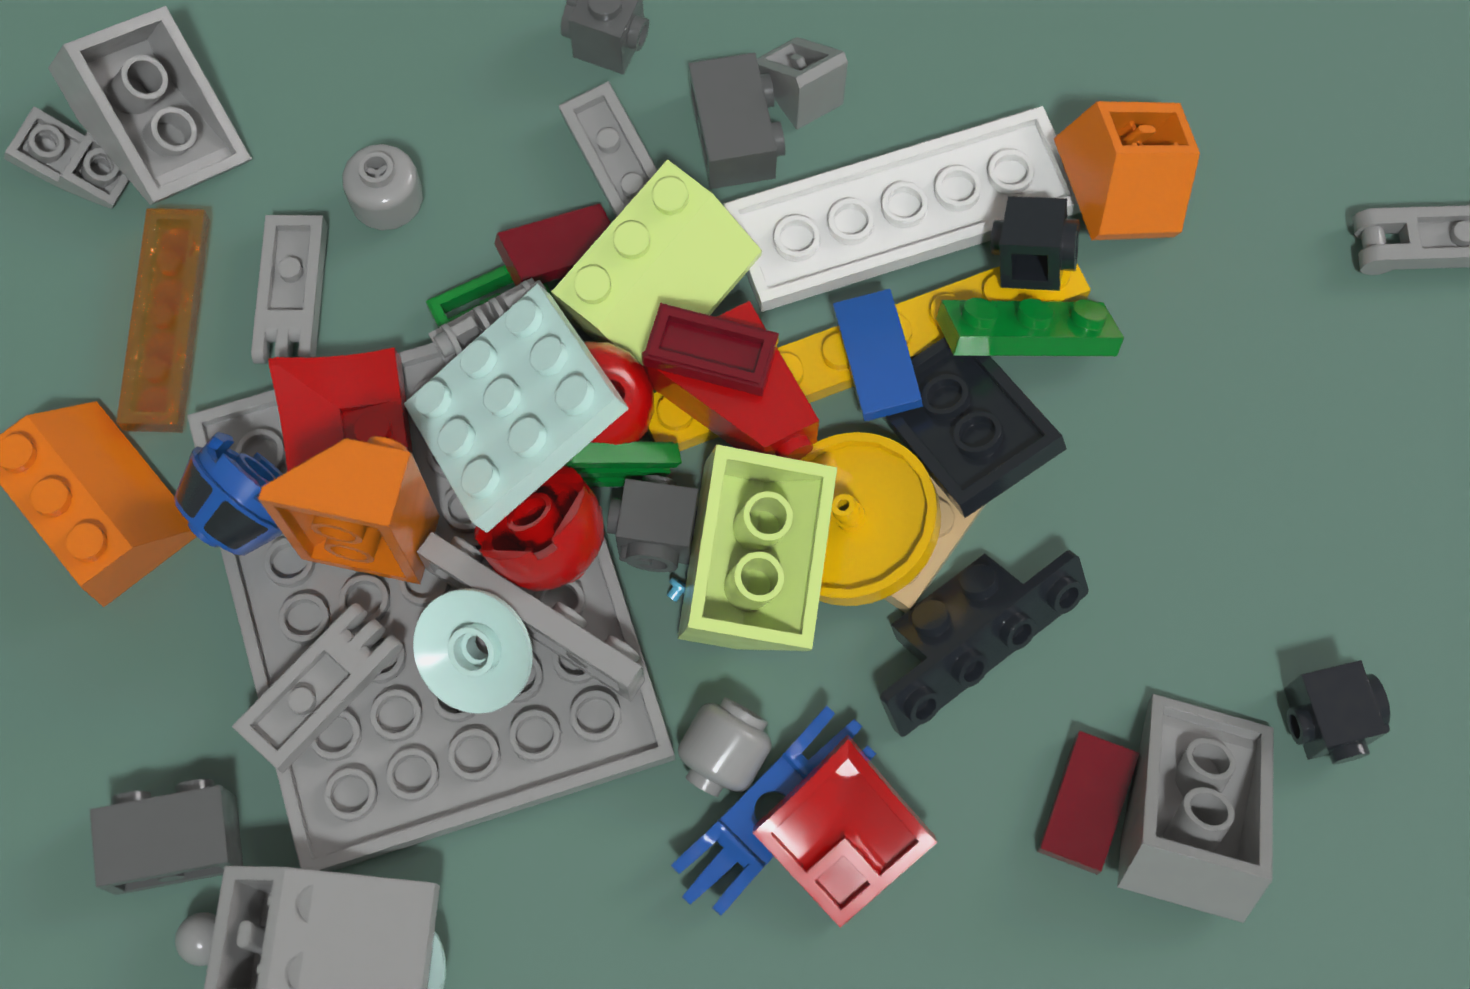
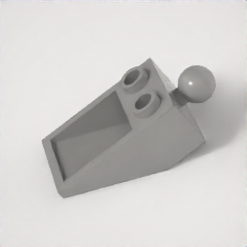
[175,866,440,989]

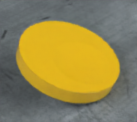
[800,432,941,606]

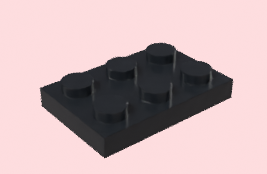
[882,337,1067,518]

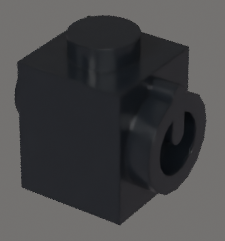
[991,196,1080,291]
[1284,660,1391,765]

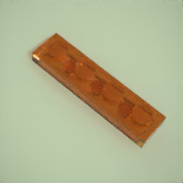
[116,208,210,433]

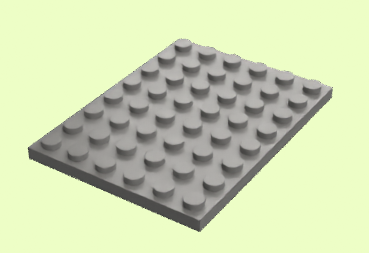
[187,343,675,872]

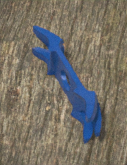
[671,706,876,916]

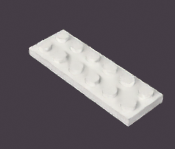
[724,106,1081,312]

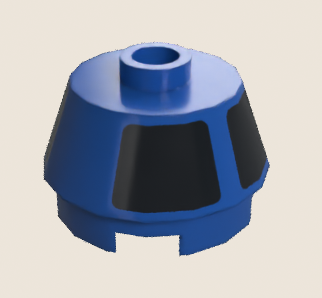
[174,432,283,556]

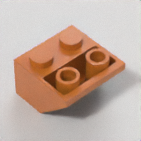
[1053,101,1200,240]

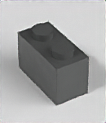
[689,52,785,189]
[90,779,243,895]

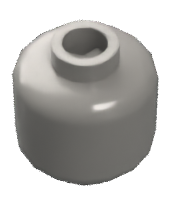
[342,144,423,230]
[678,697,772,797]

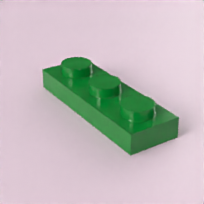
[936,298,1124,356]

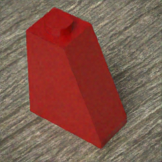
[642,301,820,460]

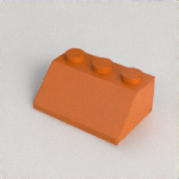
[0,401,197,607]
[258,437,440,584]

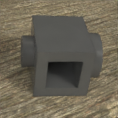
[561,0,649,75]
[607,475,699,572]

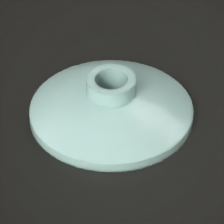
[413,588,533,714]

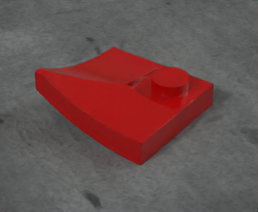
[268,347,413,472]
[753,735,937,928]

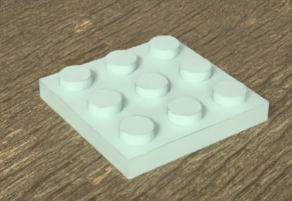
[404,283,629,533]

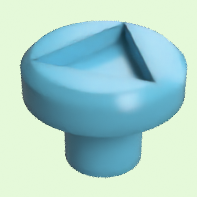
[667,577,686,602]

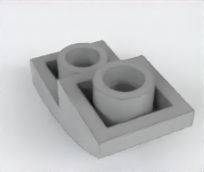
[4,107,129,209]

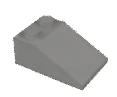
[48,6,251,205]
[1117,694,1274,923]

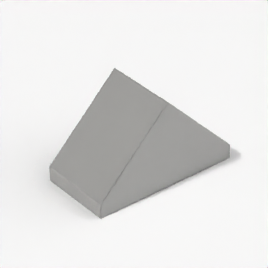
[757,37,848,130]

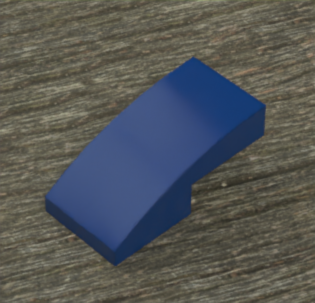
[833,288,923,422]

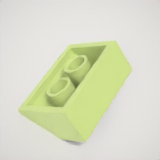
[551,159,762,365]
[677,444,837,651]

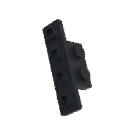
[880,550,1089,737]

